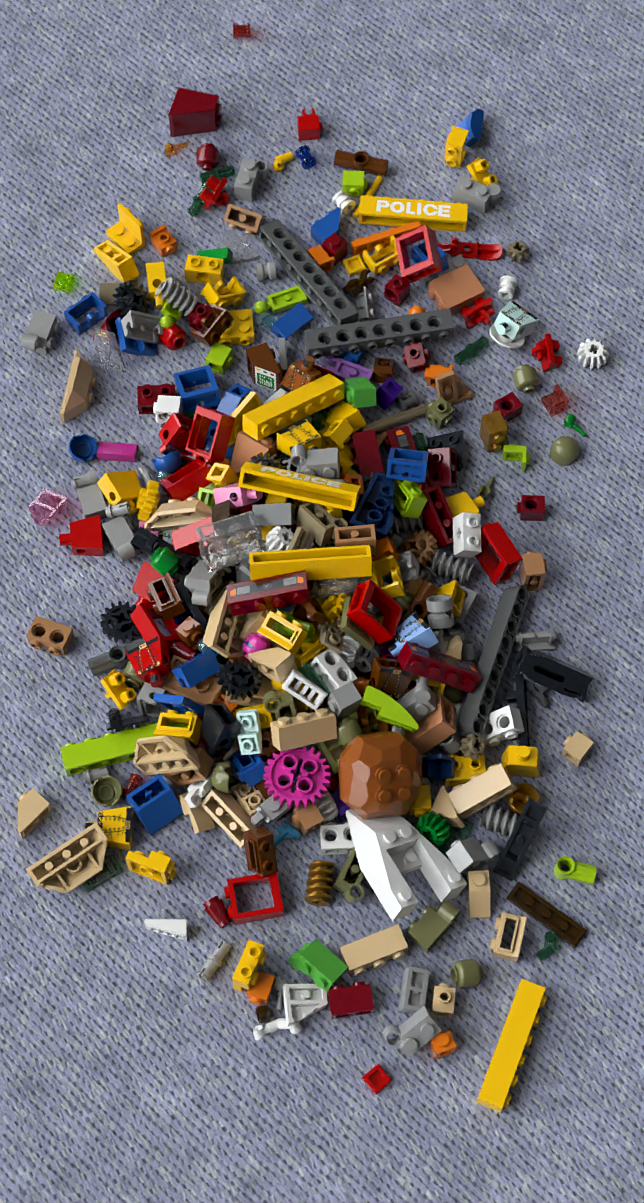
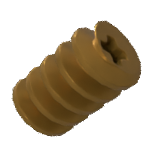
[305,860,335,907]

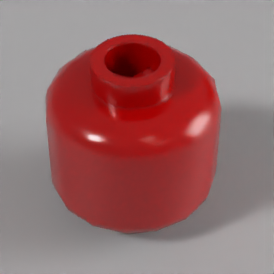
[159,323,187,350]

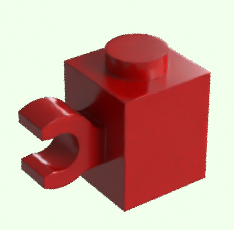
[297,108,323,141]

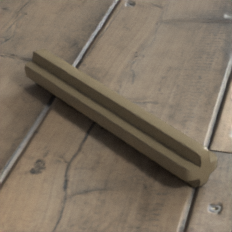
[361,404,428,432]

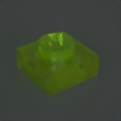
[53,272,76,293]

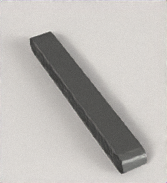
[457,585,529,737]

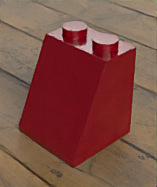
[168,87,223,137]

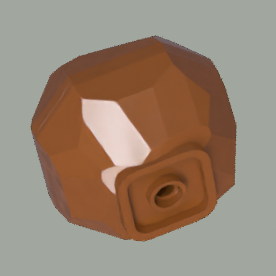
[339,731,423,819]

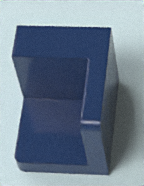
[422,754,455,781]

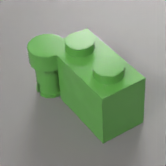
[342,377,376,408]
[288,939,348,992]

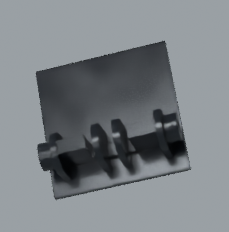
[428,430,464,471]
[106,708,147,733]

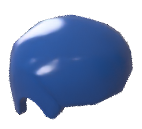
[69,433,98,463]
[152,451,182,474]

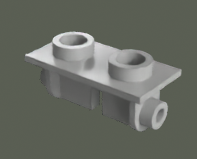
[355,287,377,322]
[515,631,556,652]

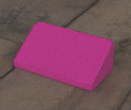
[97,442,138,462]

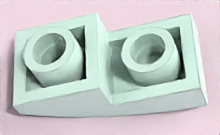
[236,709,262,755]

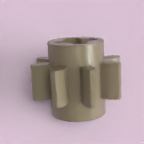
[506,240,529,264]
[459,734,486,760]

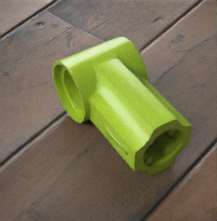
[275,612,315,642]
[553,856,597,885]

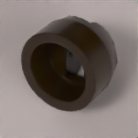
[256,1005,272,1024]

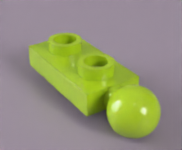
[254,285,307,315]
[160,297,183,328]

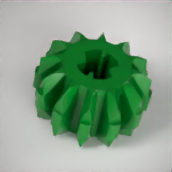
[415,811,451,846]

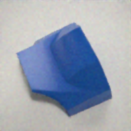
[457,108,484,147]

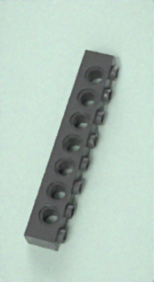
[259,219,359,326]
[304,309,455,359]

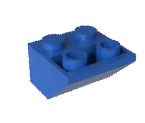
[126,774,184,836]

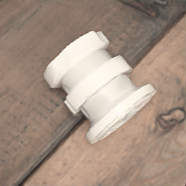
[332,191,356,215]
[497,276,518,300]

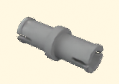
[197,940,232,983]

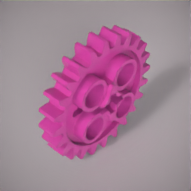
[263,746,331,810]

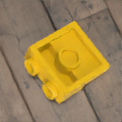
[215,309,255,347]
[126,851,177,885]
[232,940,267,992]

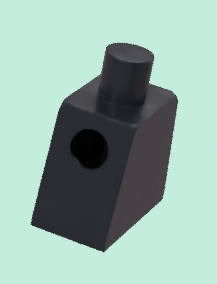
[200,703,242,755]

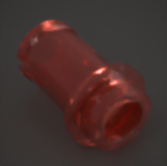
[122,773,143,799]

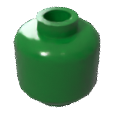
[150,547,179,576]

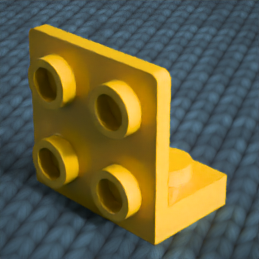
[106,203,145,255]

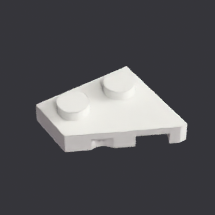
[282,984,328,1026]

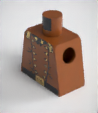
[279,356,322,393]

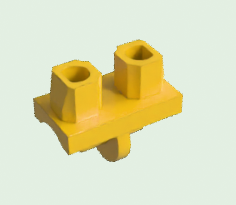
[467,157,498,186]
[100,669,137,710]

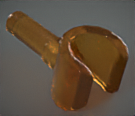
[164,142,188,157]

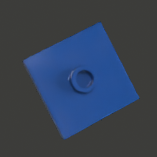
[153,693,206,717]

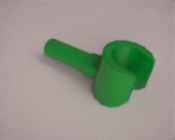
[564,414,587,437]

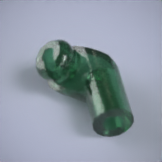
[535,931,558,962]

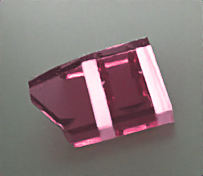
[28,488,69,526]

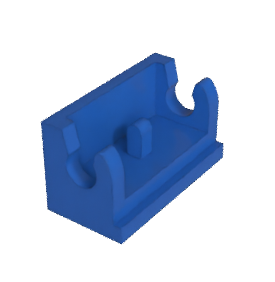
[271,303,313,340]
[171,650,221,688]

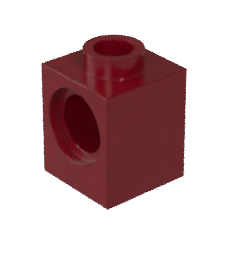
[384,274,411,307]
[492,392,523,422]
[516,495,545,521]

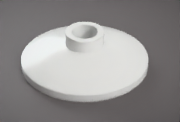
[489,324,525,349]

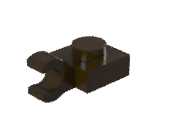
[342,269,375,297]

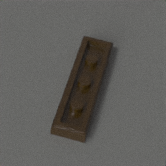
[506,881,588,948]

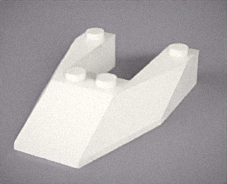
[345,809,467,921]

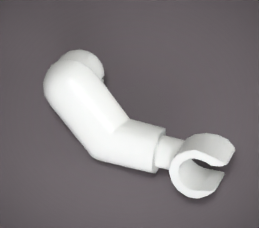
[253,1018,302,1041]

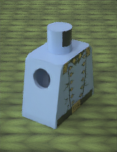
[388,612,439,658]

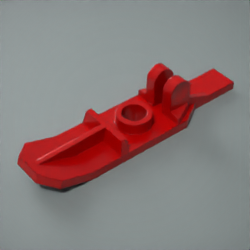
[437,237,503,261]

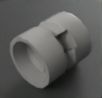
[426,595,455,629]

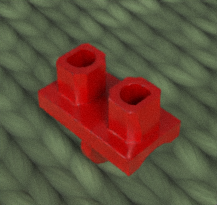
[199,175,230,210]
[461,297,495,330]
[531,333,563,372]

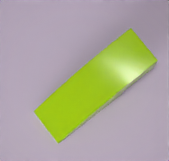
[360,685,419,733]

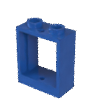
[173,365,221,414]
[386,447,429,482]

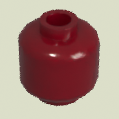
[196,143,219,171]

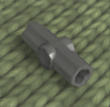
[87,638,145,677]

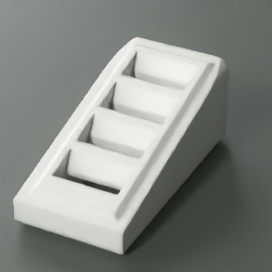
[282,669,327,711]
[144,919,188,941]

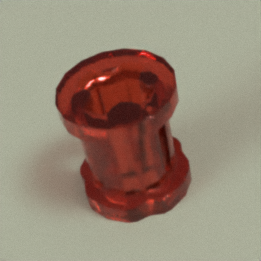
[233,23,250,39]

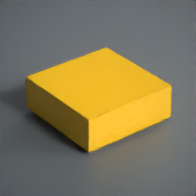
[342,254,366,277]

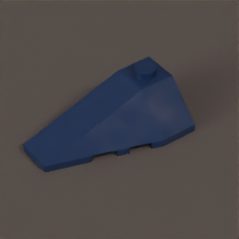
[349,471,394,540]

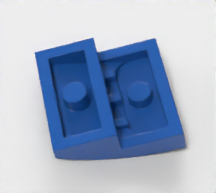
[115,317,158,356]

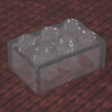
[196,511,264,572]

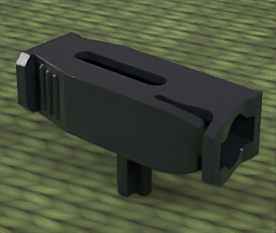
[512,645,593,703]

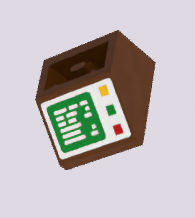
[246,342,283,392]

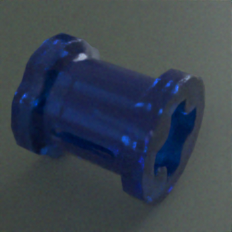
[295,145,317,169]

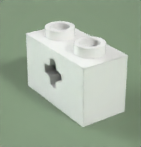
[453,512,482,558]

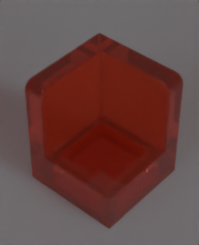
[540,384,569,417]

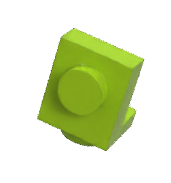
[502,444,530,471]

